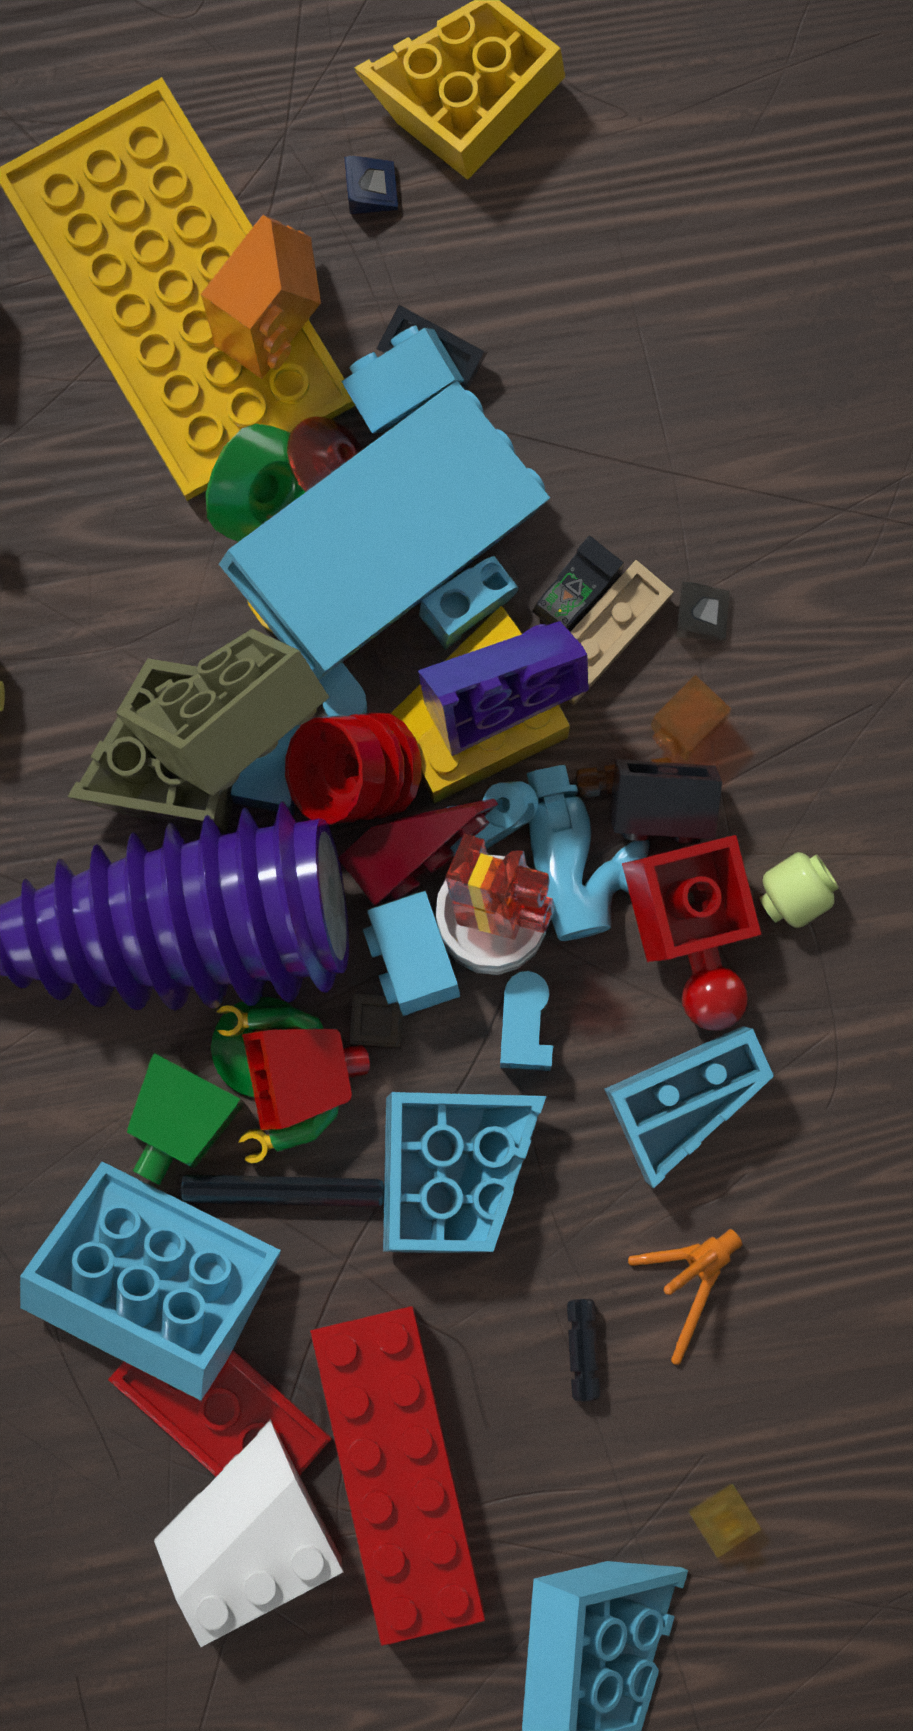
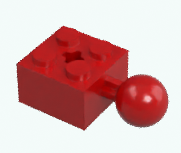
[622,835,761,1031]

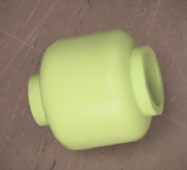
[759,852,838,928]

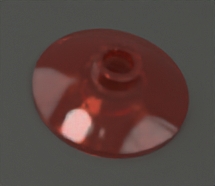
[287,416,363,492]

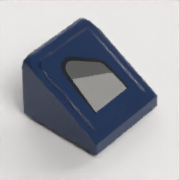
[344,156,398,214]

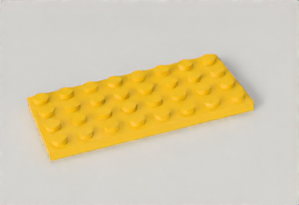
[0,77,356,501]

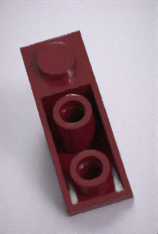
[338,798,498,906]

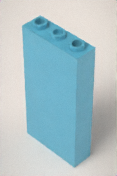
[219,380,550,680]

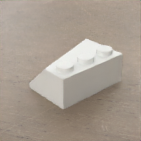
[154,1419,343,1647]

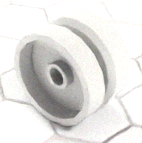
[436,855,549,975]

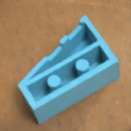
[605,1026,774,1188]

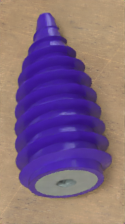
[0,801,349,1011]

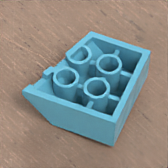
[383,1092,546,1253]
[522,1561,688,1731]

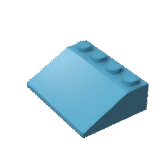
[20,1162,281,1400]

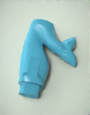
[527,765,650,941]

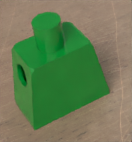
[127,1053,245,1185]

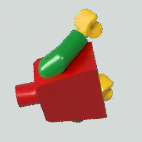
[217,1005,370,1163]

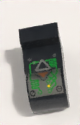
[532,535,624,632]

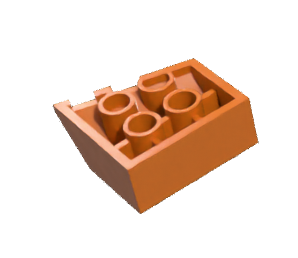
[201,215,321,379]

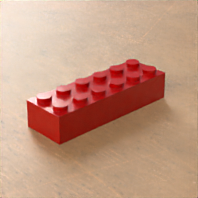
[310,1306,485,1646]

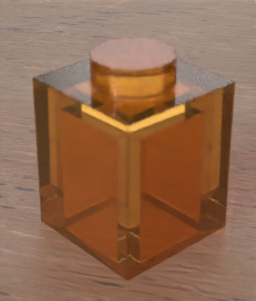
[651,675,732,761]

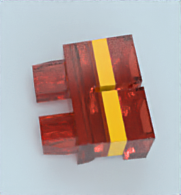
[445,833,555,940]

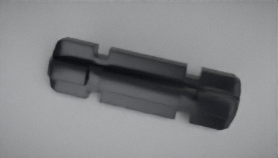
[567,1299,600,1402]

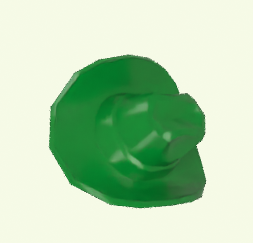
[206,424,335,542]

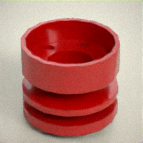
[285,712,421,824]

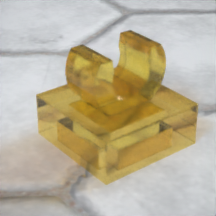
[688,1483,761,1558]

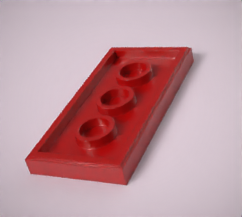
[108,1350,332,1477]

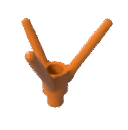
[628,1229,743,1365]

